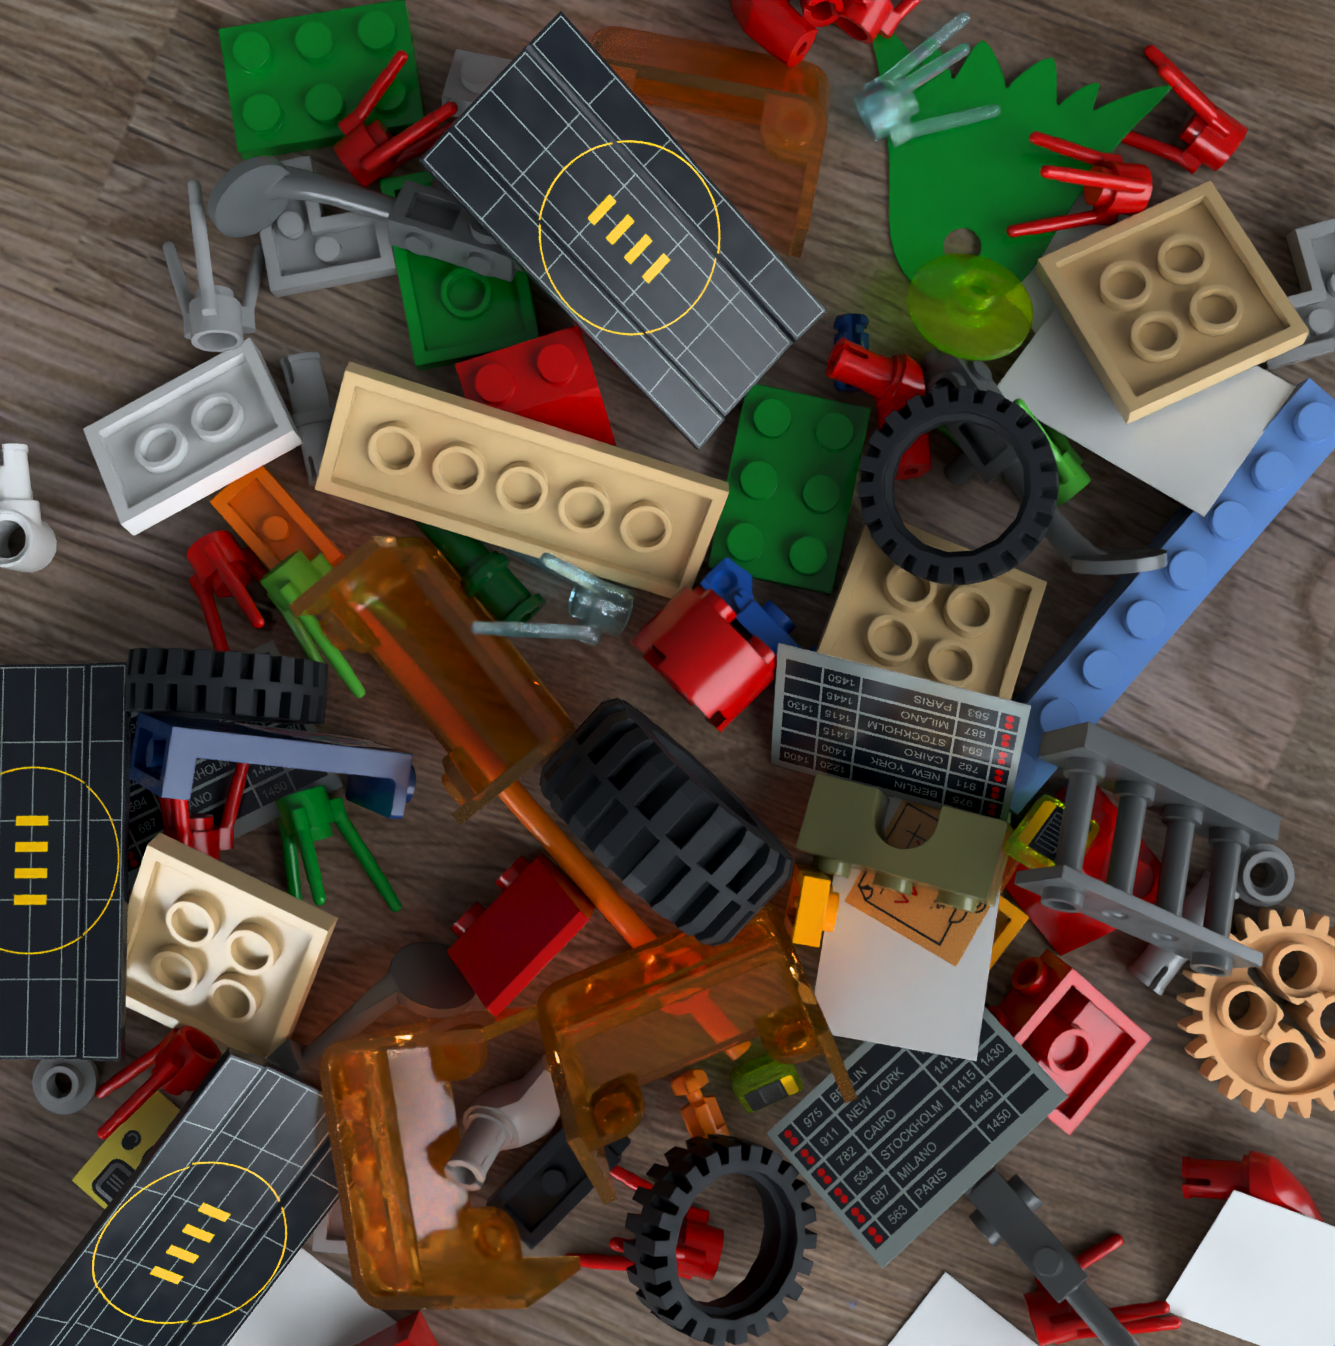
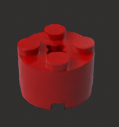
[629,585,777,733]

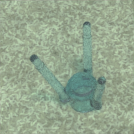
[854,11,1001,147]
[471,547,634,646]

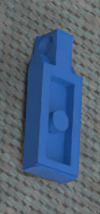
[699,557,817,655]

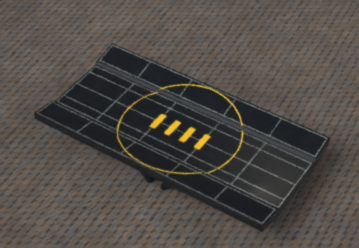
[418,11,827,450]
[0,662,131,1061]
[2,1047,390,1346]

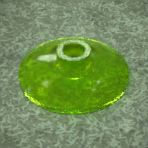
[907,253,1033,361]

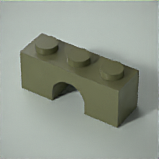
[795,773,1015,913]

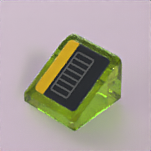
[1002,795,1099,869]
[730,1046,804,1113]

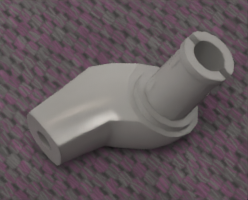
[444,1053,579,1191]

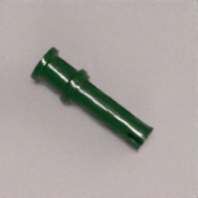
[411,519,546,638]

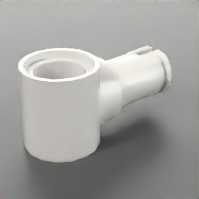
[0,443,57,573]

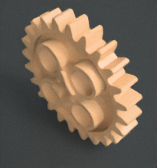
[1176,906,1335,1119]

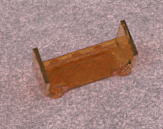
[588,26,831,258]
[289,536,576,825]
[536,902,857,1205]
[320,1005,581,1310]

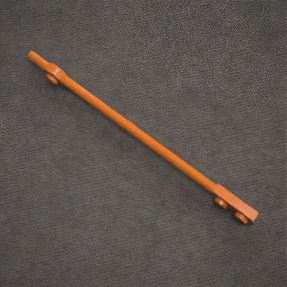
[209,464,751,1061]

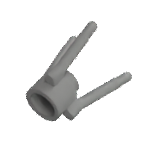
[163,179,265,352]

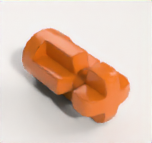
[671,1068,730,1139]

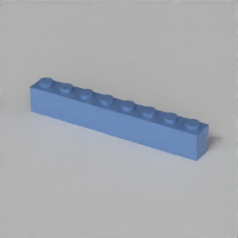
[1009,378,1335,815]

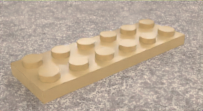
[314,362,729,599]

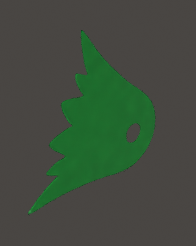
[872,33,1172,307]

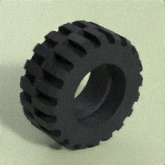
[539,698,794,946]

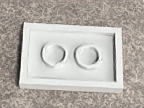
[83,338,303,536]

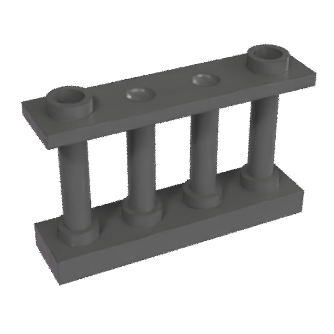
[1014,721,1281,977]

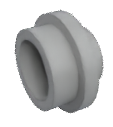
[1236,843,1295,907]
[32,1059,99,1114]

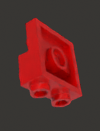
[986,949,1152,1136]

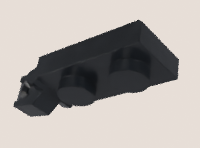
[486,1085,643,1250]

